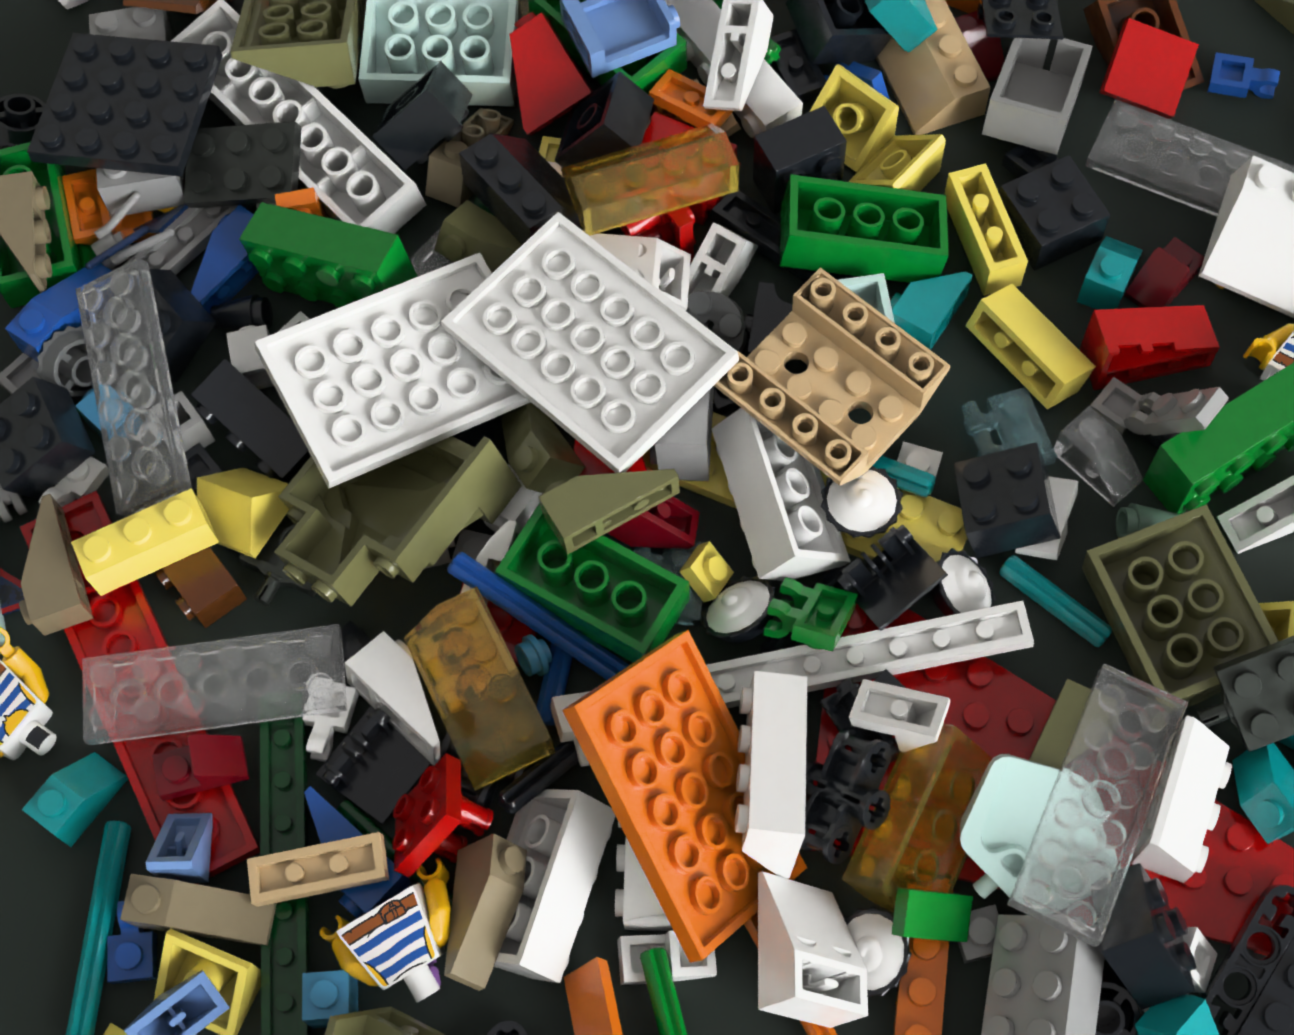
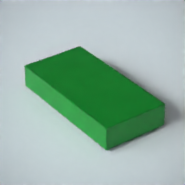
[892,887,973,942]

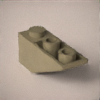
[425,108,514,207]
[0,171,52,293]

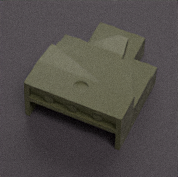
[274,436,522,607]

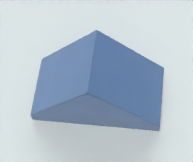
[145,813,213,883]
[124,970,230,1035]

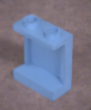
[560,0,680,78]

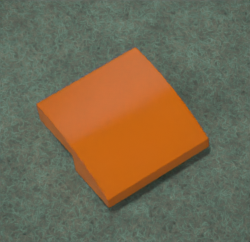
[62,168,157,245]

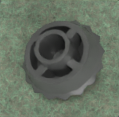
[36,325,108,400]

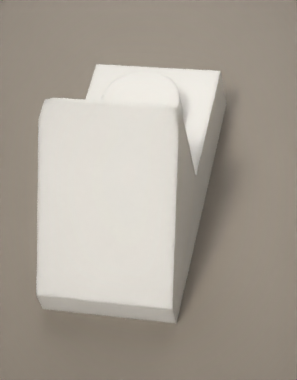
[849,679,950,752]

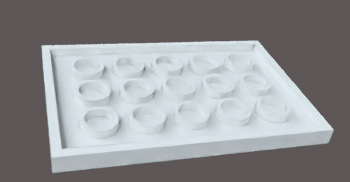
[441,212,739,473]
[254,252,531,489]

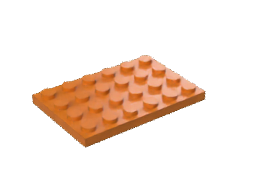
[562,630,807,962]

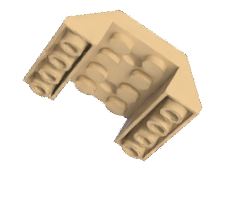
[714,267,950,486]

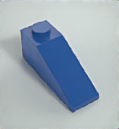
[191,204,258,314]
[5,263,127,363]
[304,786,411,919]

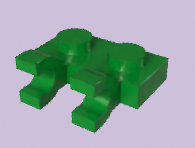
[763,577,858,652]

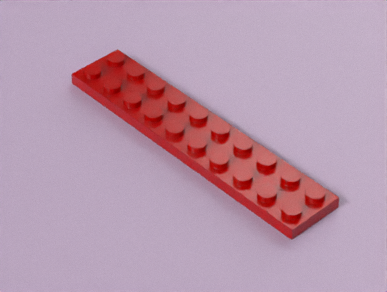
[20,491,260,884]

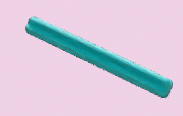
[66,821,131,1035]

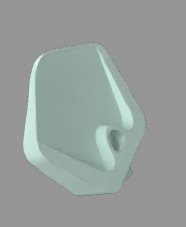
[960,754,1118,916]

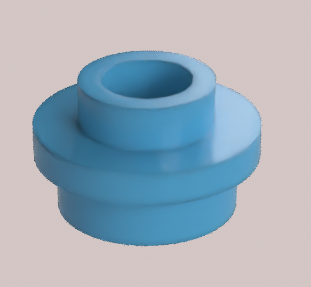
[515,634,552,677]

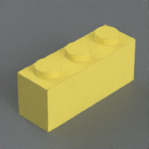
[944,163,1028,296]
[966,284,1096,410]
[71,488,219,596]

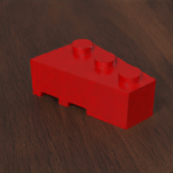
[1080,305,1220,390]

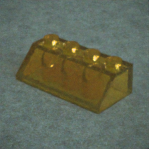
[561,123,739,236]
[404,586,555,791]
[842,724,993,912]

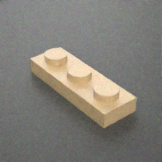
[247,832,389,907]

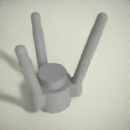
[91,192,174,270]

